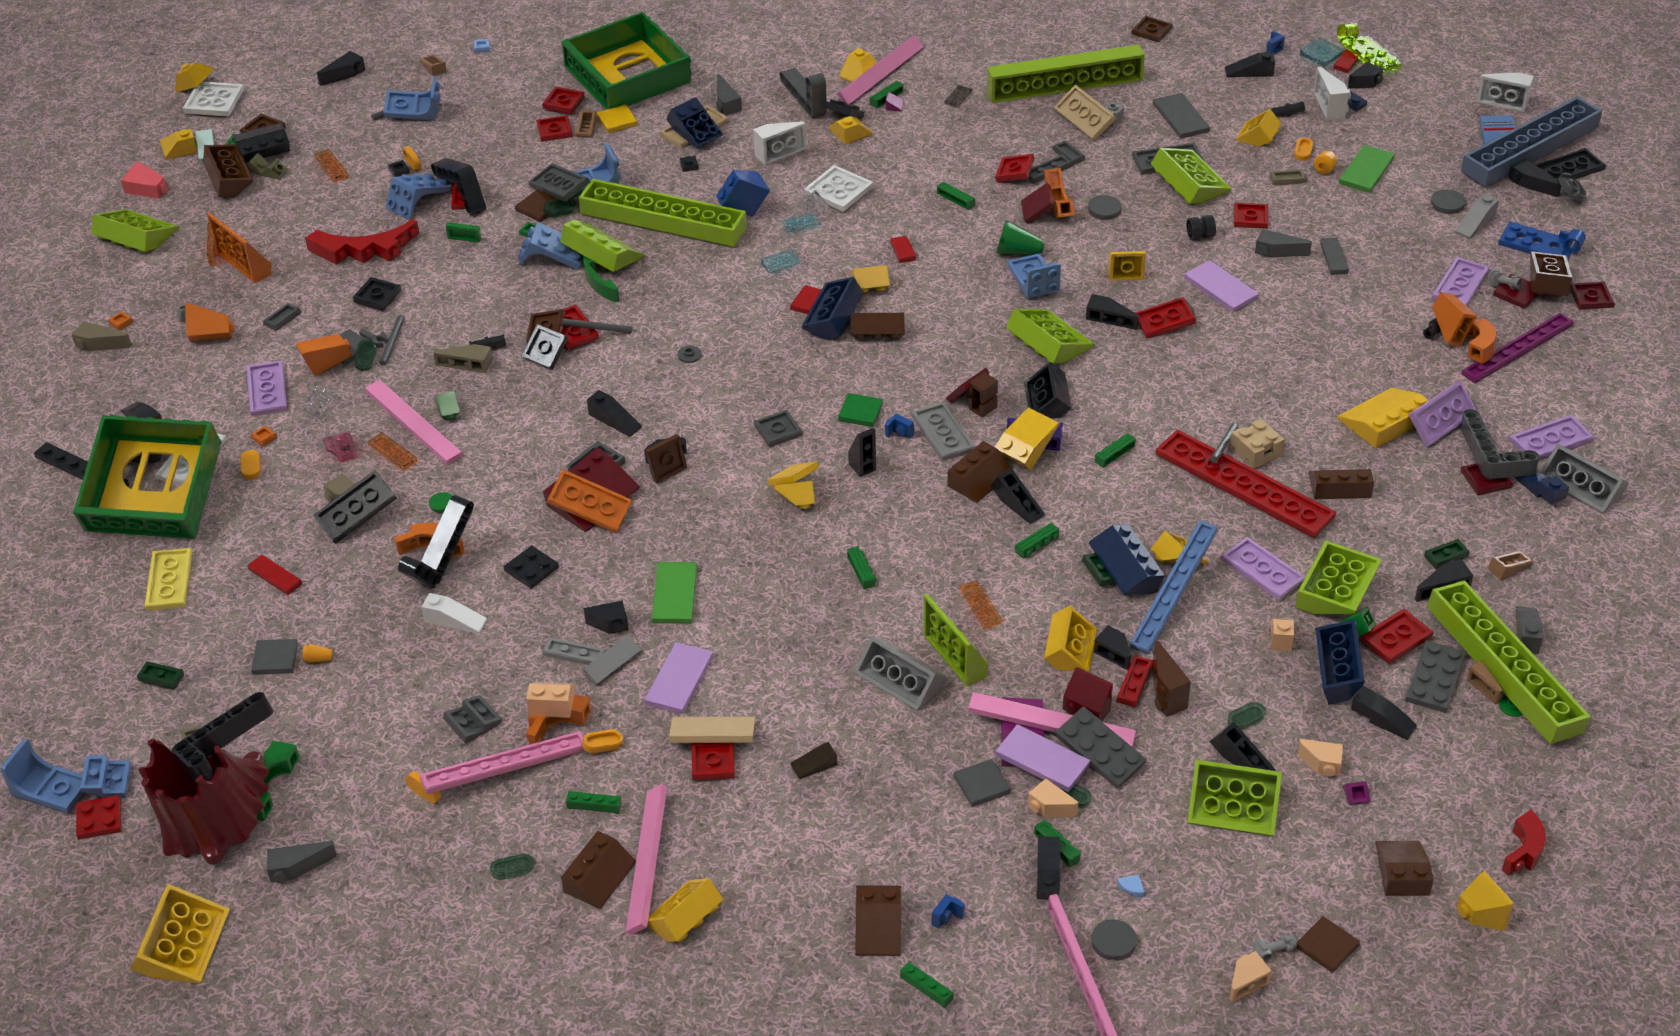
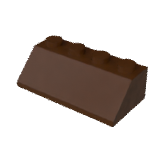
[203,144,253,198]

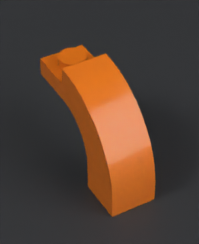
[1043,168,1075,218]
[1467,318,1496,364]
[394,523,465,559]
[526,695,591,745]

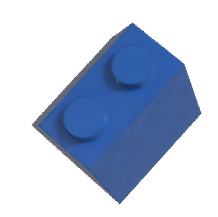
[716,170,770,216]

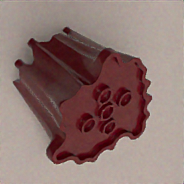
[138,739,269,865]

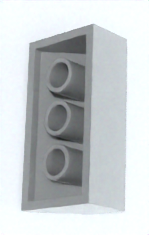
[1540,443,1629,513]
[854,636,946,710]

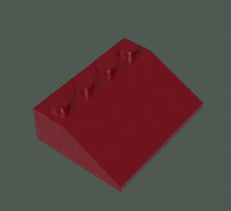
[543,448,640,533]

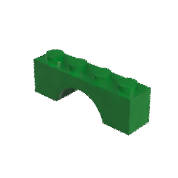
[256,740,299,821]

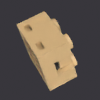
[1230,418,1285,469]

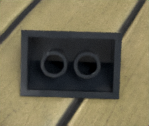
[233,123,290,163]
[1024,362,1072,419]

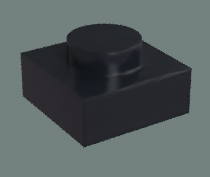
[680,156,699,172]
[388,160,410,177]

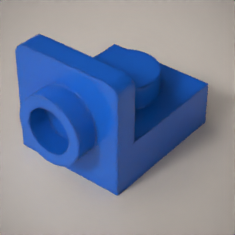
[1266,31,1285,54]
[884,414,914,439]
[931,894,965,929]

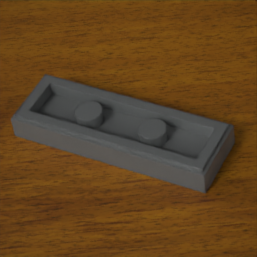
[1027,155,1072,184]
[1320,237,1348,275]

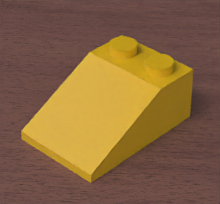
[995,408,1059,471]

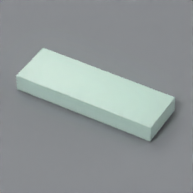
[196,129,214,163]

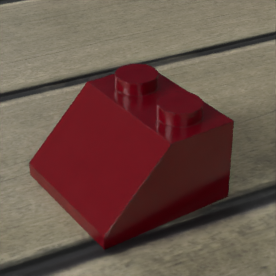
[1062,667,1113,721]

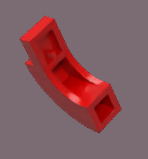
[1502,809,1546,876]

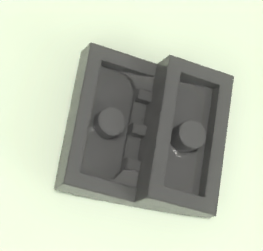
[443,695,502,743]

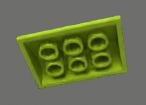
[1151,148,1232,204]
[91,209,179,253]
[560,220,645,272]
[1006,309,1095,364]
[1295,540,1382,614]
[923,593,989,686]
[1187,760,1282,836]

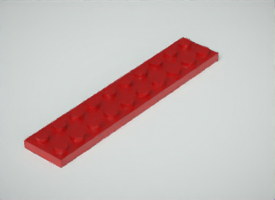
[1155,429,1336,538]

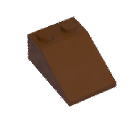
[1530,251,1572,297]
[1152,641,1191,717]
[1375,841,1434,896]
[855,885,901,956]

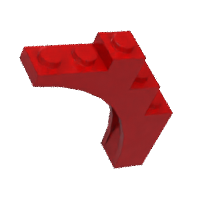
[305,219,420,265]

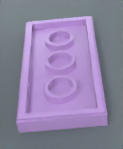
[1431,257,1490,306]
[1184,260,1259,312]
[246,360,288,416]
[1409,380,1477,447]
[1509,415,1594,460]
[1220,537,1305,601]
[644,642,713,714]
[995,724,1090,792]

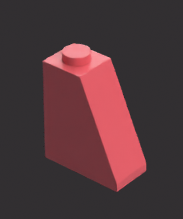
[121,161,167,199]

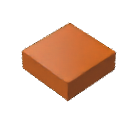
[108,311,133,331]
[250,425,277,447]

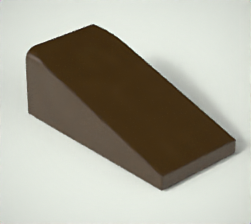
[790,742,837,779]

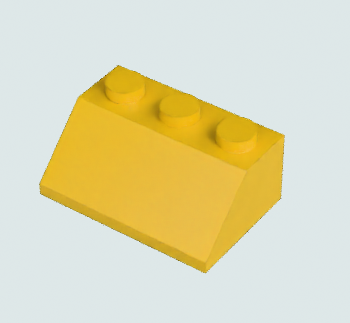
[1044,605,1097,672]
[647,878,724,942]

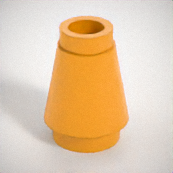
[302,643,333,663]

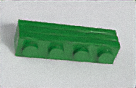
[869,81,904,108]
[937,182,975,210]
[1095,433,1136,468]
[1015,523,1059,559]
[847,546,877,589]
[566,791,622,814]
[1034,819,1081,868]
[900,962,954,1009]

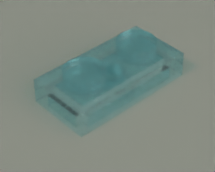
[782,213,819,234]
[761,249,799,273]

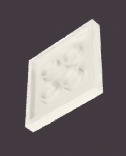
[183,82,244,116]
[804,165,873,212]

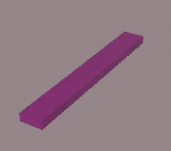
[1461,313,1574,383]

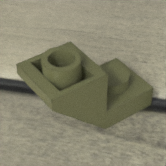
[247,153,288,180]

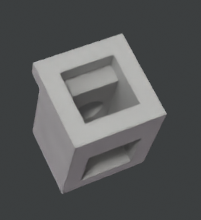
[1105,102,1124,126]

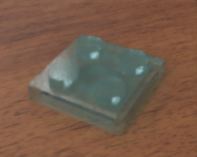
[1300,37,1344,67]

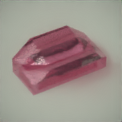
[322,431,358,463]

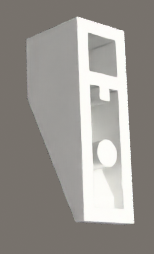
[422,593,487,634]

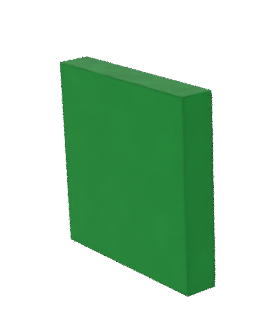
[838,393,883,427]

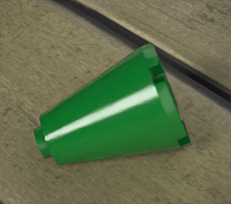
[997,221,1045,256]

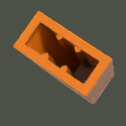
[1432,292,1477,346]
[185,303,235,342]
[296,334,352,376]

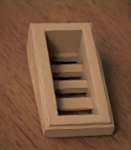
[420,54,447,76]
[576,110,597,138]
[1488,551,1533,580]
[1467,660,1503,705]

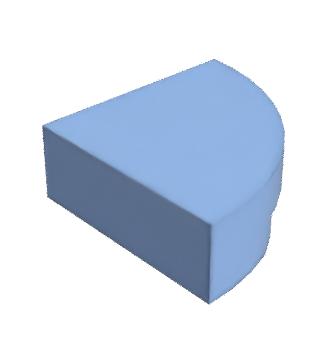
[1117,875,1145,897]

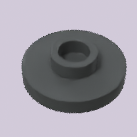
[677,346,701,363]

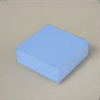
[474,39,490,53]

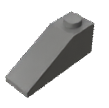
[1455,193,1499,239]

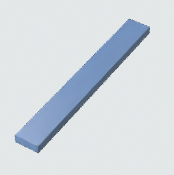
[1130,520,1218,654]

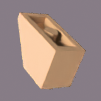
[1271,618,1294,651]
[1298,739,1343,777]
[1028,779,1078,817]
[1229,951,1272,1002]

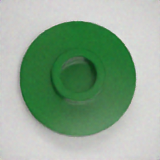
[429,492,452,512]
[1499,696,1523,717]

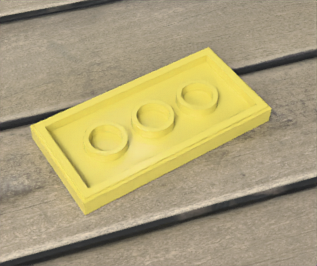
[144,548,192,611]

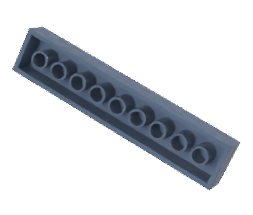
[1461,96,1602,187]

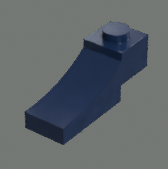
[1514,471,1569,505]

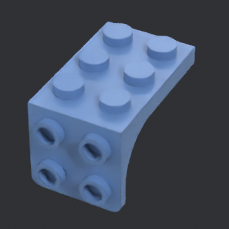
[383,76,440,121]
[570,143,621,199]
[386,173,452,219]
[518,222,583,269]
[1007,254,1061,299]
[1,739,84,813]

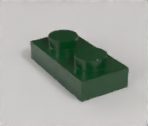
[1424,539,1469,569]
[1082,553,1116,586]
[137,661,184,689]

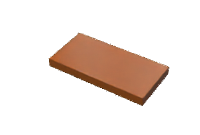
[546,469,632,533]

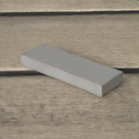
[582,635,641,686]
[542,637,606,665]

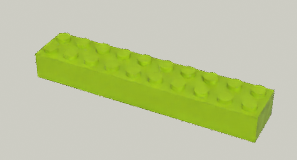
[987,44,1145,103]
[579,179,747,247]
[1427,581,1591,745]

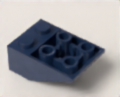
[666,97,723,148]

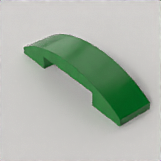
[583,255,619,302]

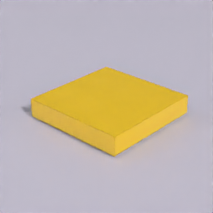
[597,104,638,134]
[767,461,819,486]

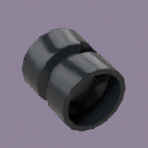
[1186,215,1216,240]

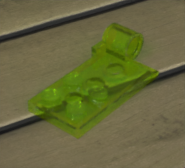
[1337,23,1402,71]

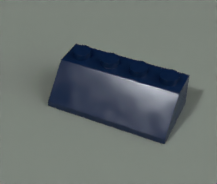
[801,277,864,340]
[1089,524,1165,595]
[1315,619,1365,705]

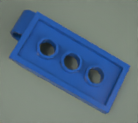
[1498,221,1586,260]

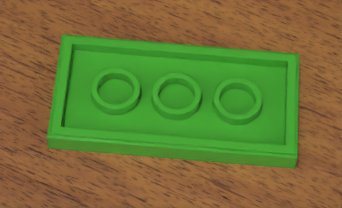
[1339,145,1395,193]
[652,562,697,624]

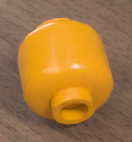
[1314,151,1337,174]

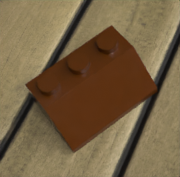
[851,313,905,339]
[947,441,1011,503]
[1308,469,1374,499]
[561,831,636,909]

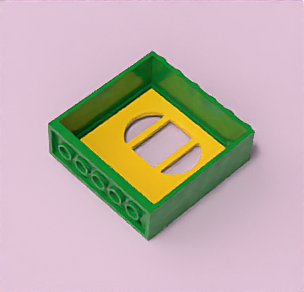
[562,11,692,110]
[73,415,222,539]

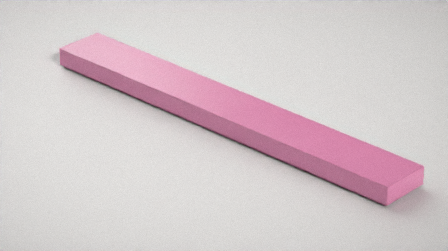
[837,34,923,104]
[365,380,463,465]
[968,692,1136,746]
[420,731,585,794]
[626,784,667,935]
[1048,894,1118,1036]

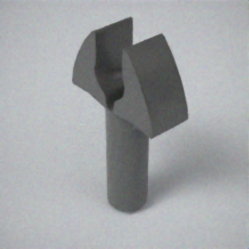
[359,329,388,348]

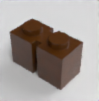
[969,372,998,417]

